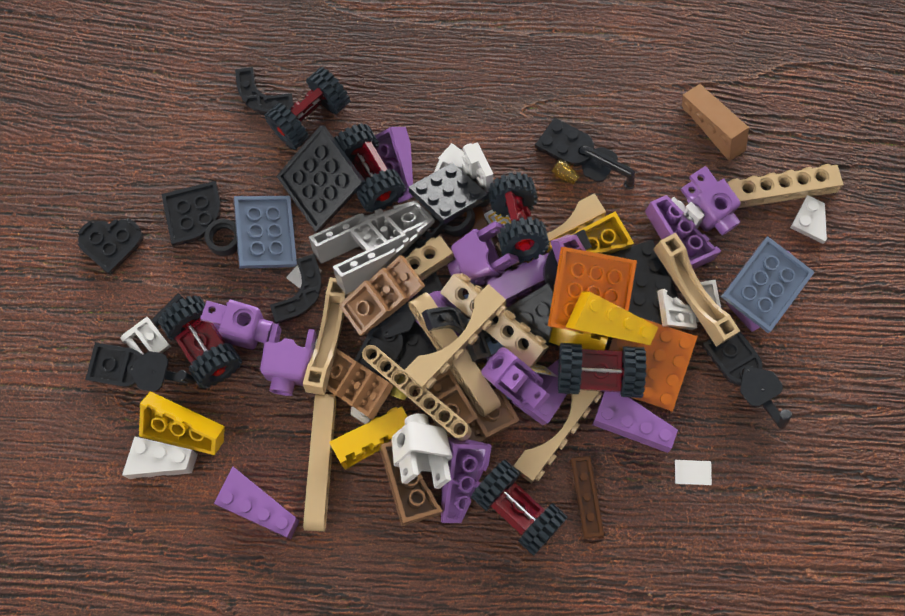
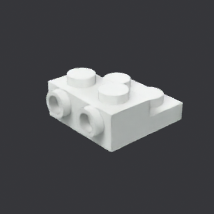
[462,142,493,192]

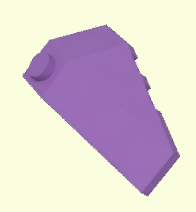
[375,127,413,203]
[511,359,567,425]

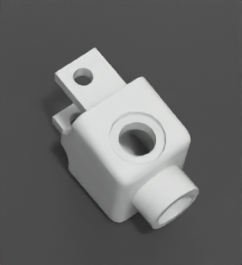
[392,413,452,489]

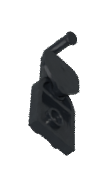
[535,117,635,189]
[355,290,421,381]
[702,332,792,429]
[85,342,196,392]

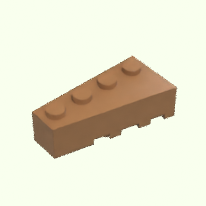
[682,84,749,161]
[380,441,443,526]

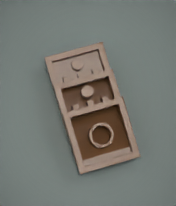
[339,255,425,336]
[327,348,394,420]
[416,369,479,437]
[431,388,520,443]

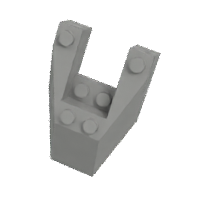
[309,201,435,294]

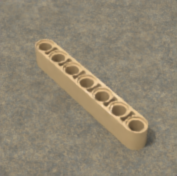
[408,292,501,417]
[362,345,472,441]
[303,394,336,532]

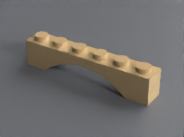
[496,193,606,268]
[653,233,740,347]
[303,277,348,396]
[404,284,506,391]
[513,390,603,484]

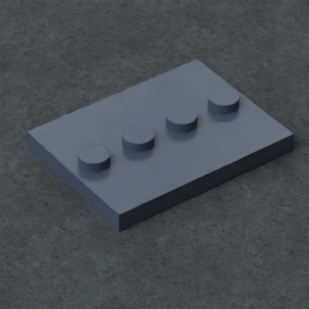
[234,196,297,269]
[721,236,814,333]

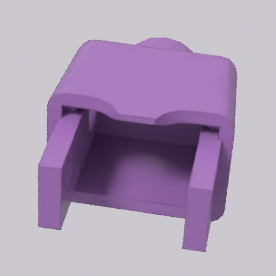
[680,166,741,236]
[448,221,519,286]
[200,299,274,349]
[260,323,317,396]
[481,347,550,411]

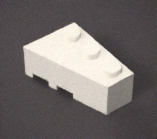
[122,437,198,479]

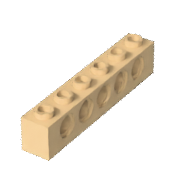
[728,164,843,208]
[344,236,454,300]
[440,273,549,367]

